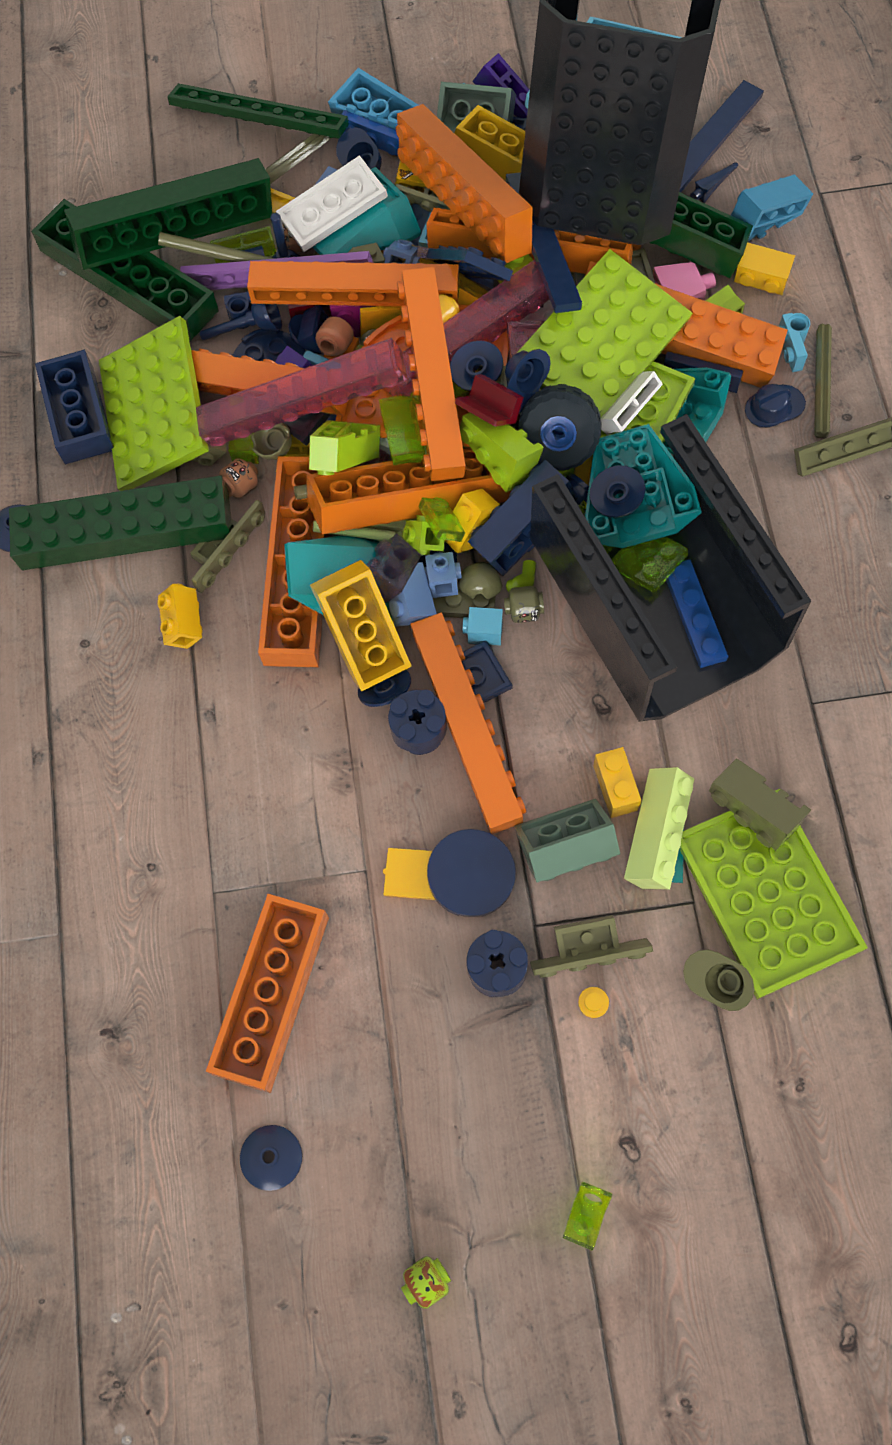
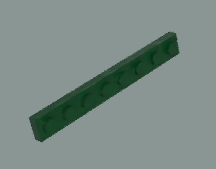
[167,83,349,139]

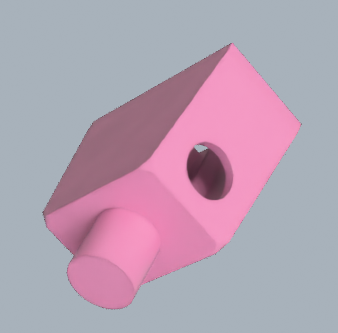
[653,262,716,300]

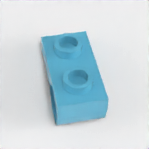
[778,313,810,372]

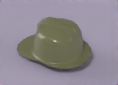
[683,949,754,1011]

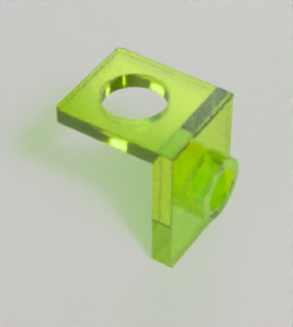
[563,1182,613,1250]

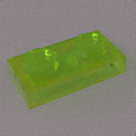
[418,497,465,542]

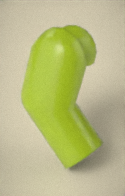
[506,560,536,592]

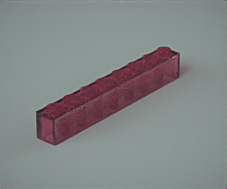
[377,260,550,405]
[196,338,407,447]

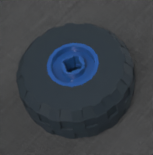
[518,384,602,471]

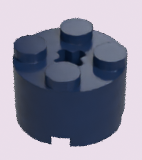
[388,690,447,755]
[466,930,528,997]

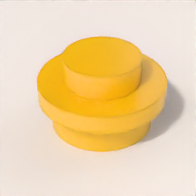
[578,987,609,1018]

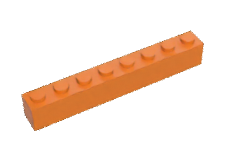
[426,208,633,274]
[247,260,459,306]
[397,267,466,481]
[191,349,354,416]
[410,612,526,835]

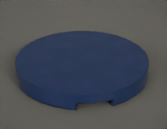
[232,329,306,362]
[427,829,516,917]

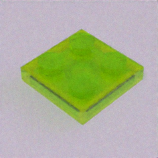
[612,536,688,593]

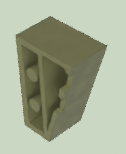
[709,758,811,851]

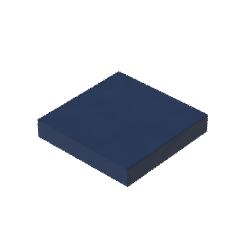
[461,641,513,703]

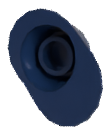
[336,128,382,171]
[505,349,551,413]
[745,384,806,428]

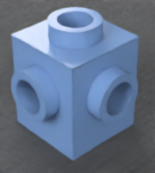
[383,239,420,264]
[424,552,462,598]

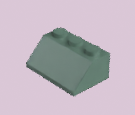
[437,82,516,133]
[514,799,621,882]

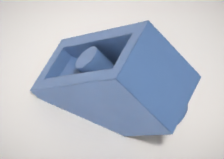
[388,562,437,626]

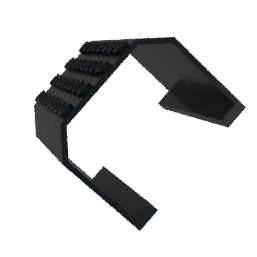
[519,0,721,246]
[530,414,811,722]

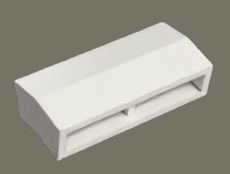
[601,371,663,436]

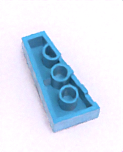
[328,68,418,130]

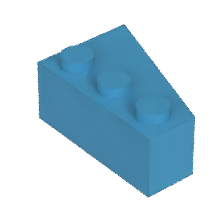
[731,174,813,241]

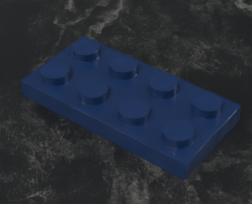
[426,245,513,281]

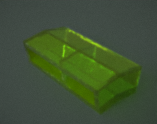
[210,226,276,263]
[379,396,425,466]

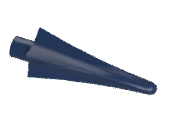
[690,162,738,203]

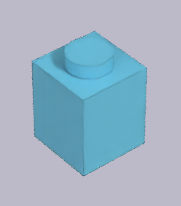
[463,607,503,646]

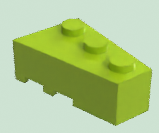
[460,412,544,492]
[309,420,381,475]

